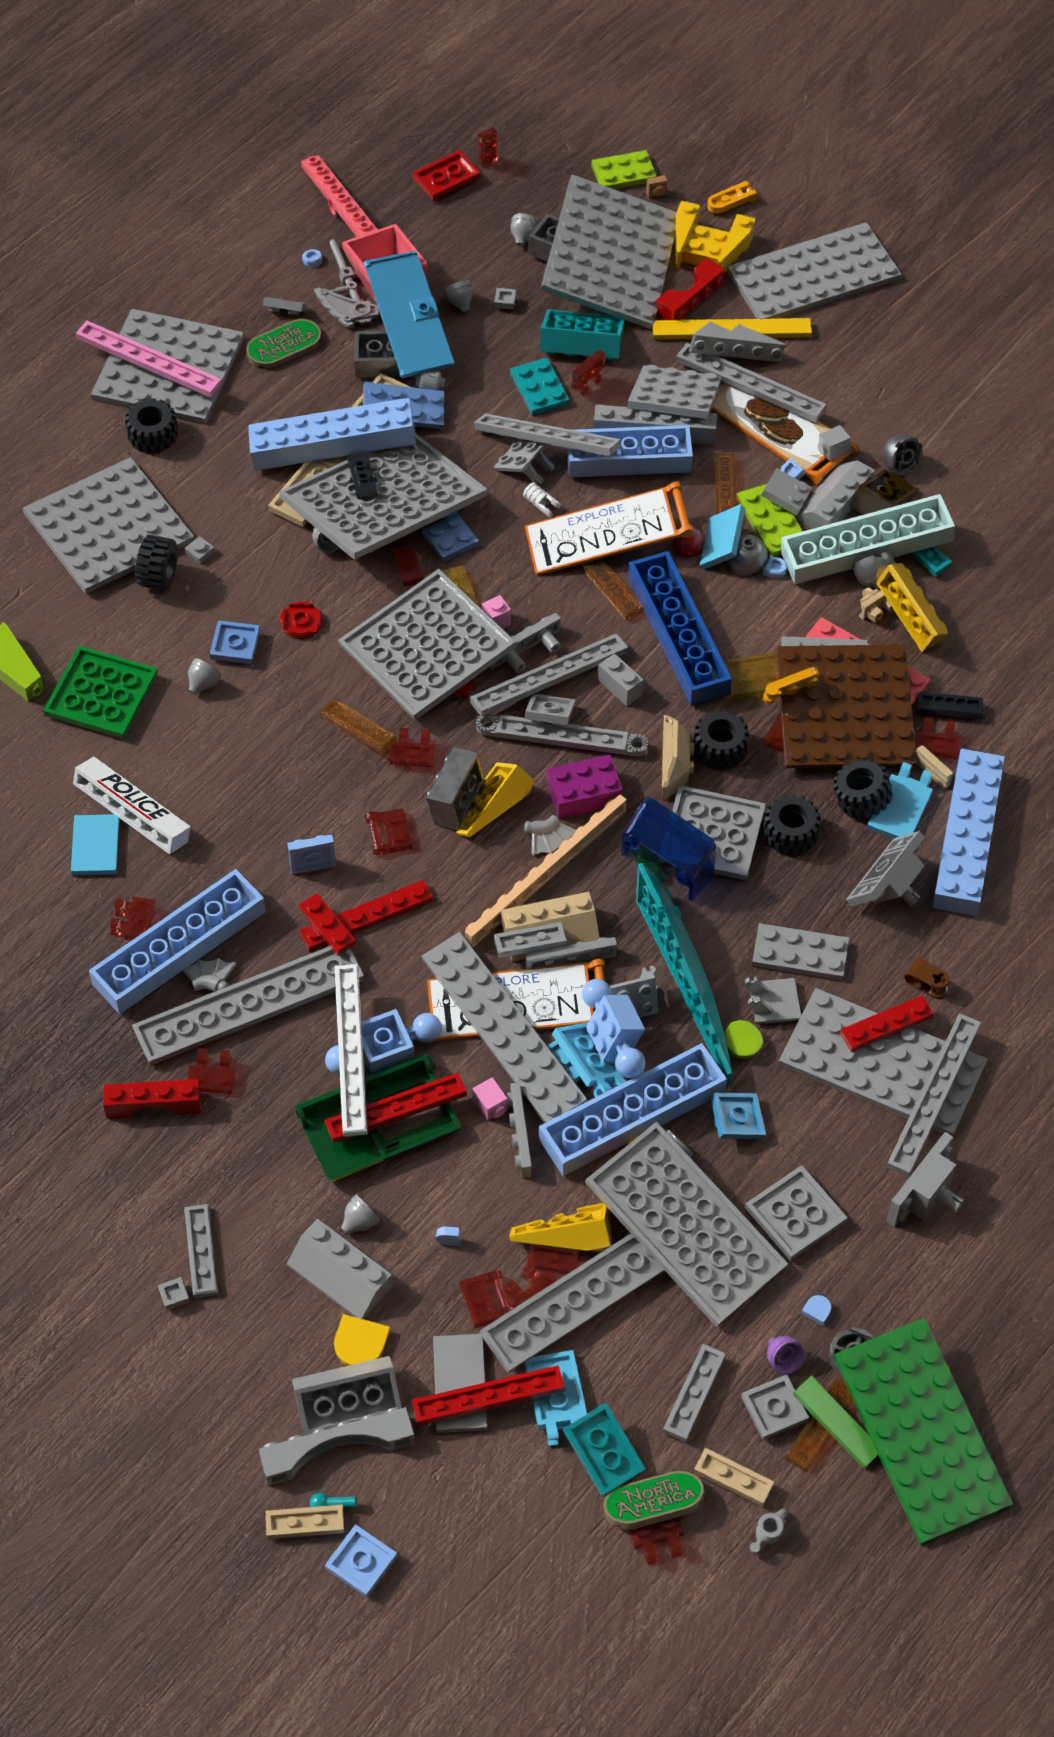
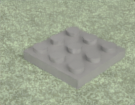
[745,1165,847,1261]

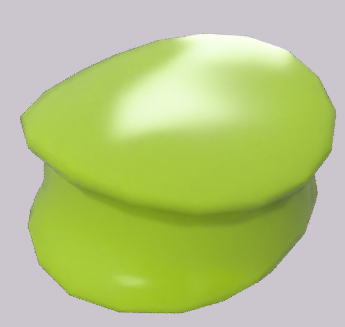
[724,1020,764,1059]

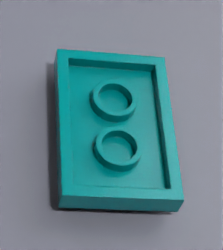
[510,358,569,416]
[562,1402,645,1496]

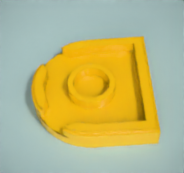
[334,1314,390,1366]

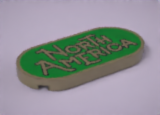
[246,319,321,368]
[603,1471,704,1529]

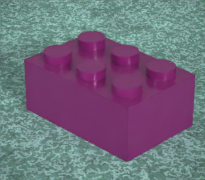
[546,755,623,819]

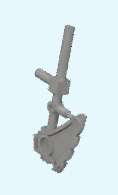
[314,239,381,328]

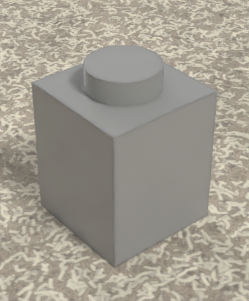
[818,425,851,461]

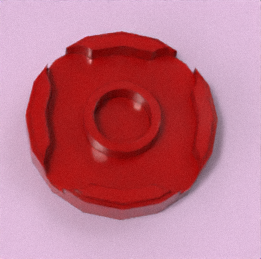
[280,601,322,639]

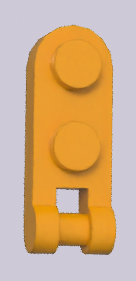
[707,181,759,214]
[763,667,821,704]

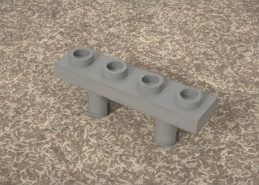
[489,613,561,673]

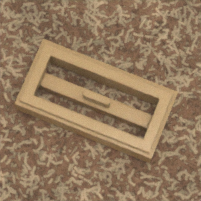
[916,745,953,789]

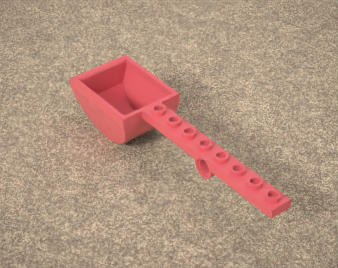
[301,155,428,303]

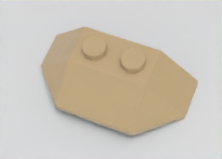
[662,715,694,800]

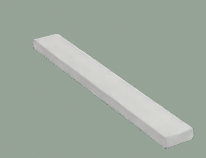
[335,964,368,1137]

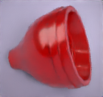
[672,524,704,557]

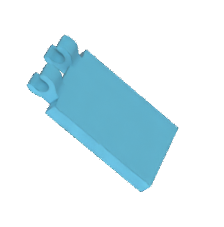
[867,762,933,839]
[552,1023,627,1098]
[525,1350,587,1447]

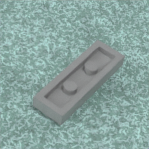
[494,922,566,958]

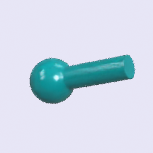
[310,1493,358,1507]

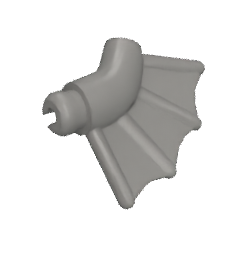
[524,815,576,856]
[183,958,236,992]

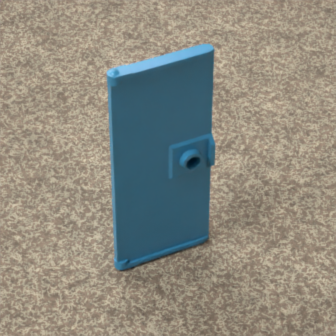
[363,251,454,378]

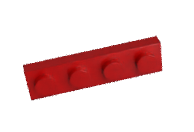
[840,995,934,1052]

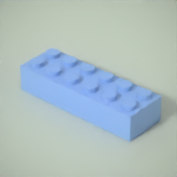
[567,425,693,477]

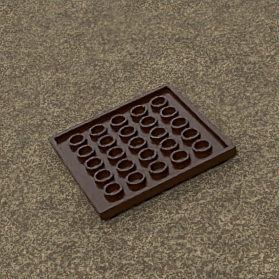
[776,644,917,769]

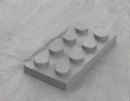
[752,923,849,981]

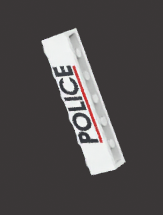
[73,757,191,854]

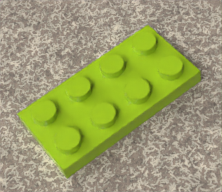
[736,484,803,557]

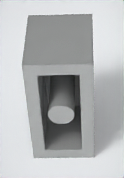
[598,653,643,706]

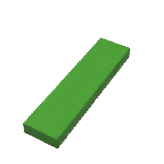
[793,1376,878,1469]

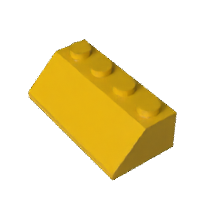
[876,563,948,652]

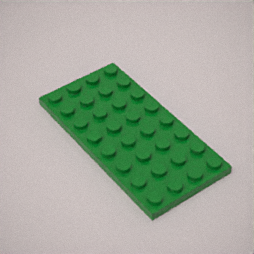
[833,1318,1013,1544]

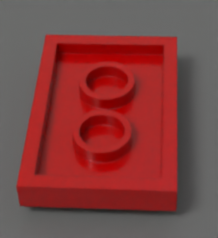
[412,150,481,201]

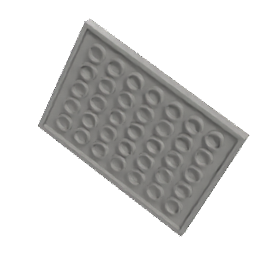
[540,174,676,329]
[279,433,487,560]

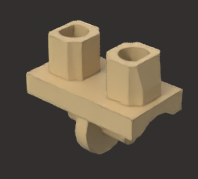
[859,588,894,622]

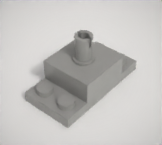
[846,831,925,907]
[886,1132,965,1227]

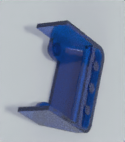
[621,797,717,902]

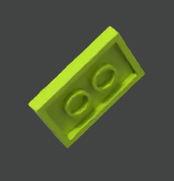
[592,150,657,190]

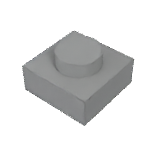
[494,288,516,309]
[185,536,215,564]
[158,1277,189,1310]

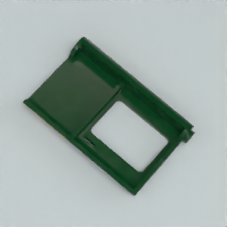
[294,1053,462,1183]

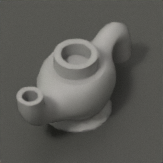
[750,1509,789,1555]

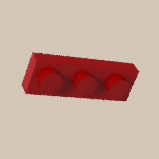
[298,893,356,956]

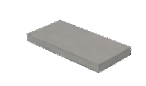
[433,1334,487,1433]

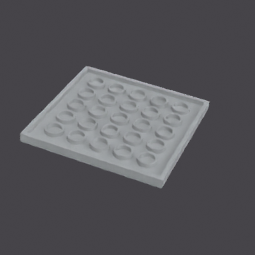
[91,309,244,424]
[23,457,194,594]
[338,569,517,720]

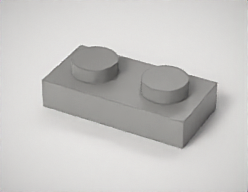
[263,297,307,315]

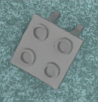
[493,441,555,485]
[610,966,658,1018]
[745,977,801,1024]

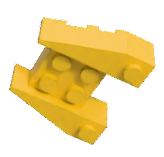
[675,201,756,273]

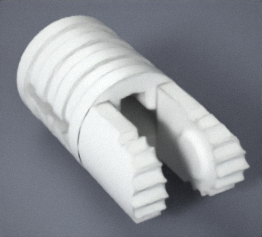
[523,482,562,518]

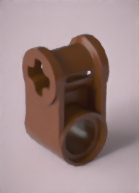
[904,958,949,999]

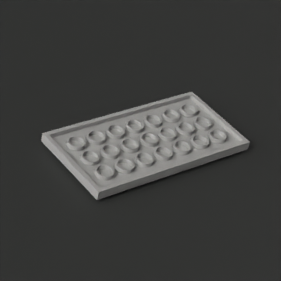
[727,222,902,319]
[778,988,988,1137]
[585,1122,788,1327]

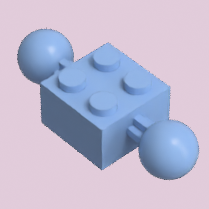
[582,979,646,1078]
[325,1009,442,1075]

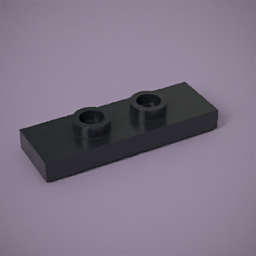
[347,454,377,499]
[917,692,983,720]

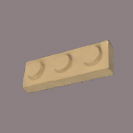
[694,1448,774,1507]
[266,1505,344,1539]

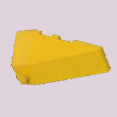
[457,762,535,837]
[509,1203,612,1252]

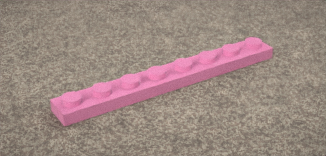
[76,321,222,398]

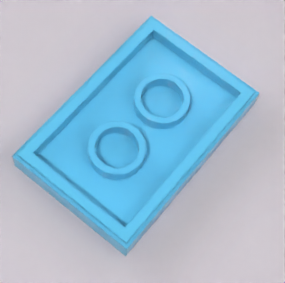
[699,504,746,569]
[71,814,120,875]

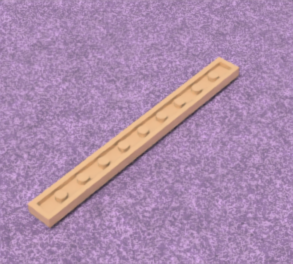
[465,795,626,948]

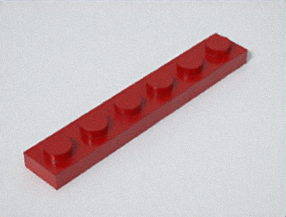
[300,880,433,952]
[325,1073,467,1144]
[412,1365,565,1426]

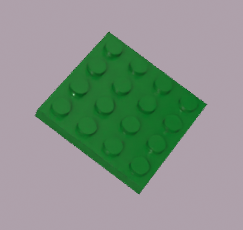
[43,645,158,739]

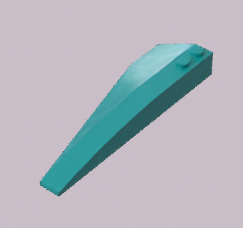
[636,863,732,1086]

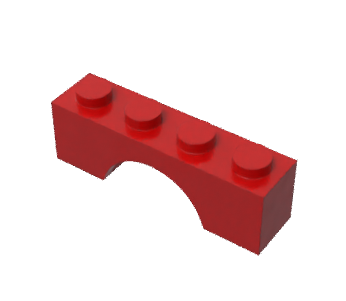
[655,258,725,320]
[103,1079,201,1119]

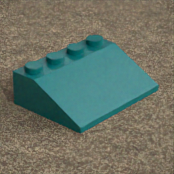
[540,309,625,360]

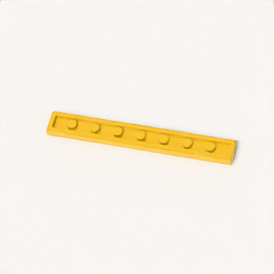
[653,318,812,340]

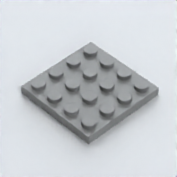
[628,365,722,419]
[659,785,766,881]

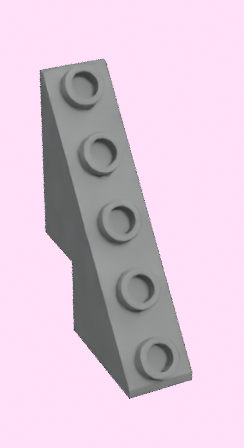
[689,322,786,362]

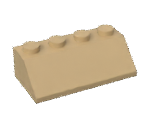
[501,892,599,962]

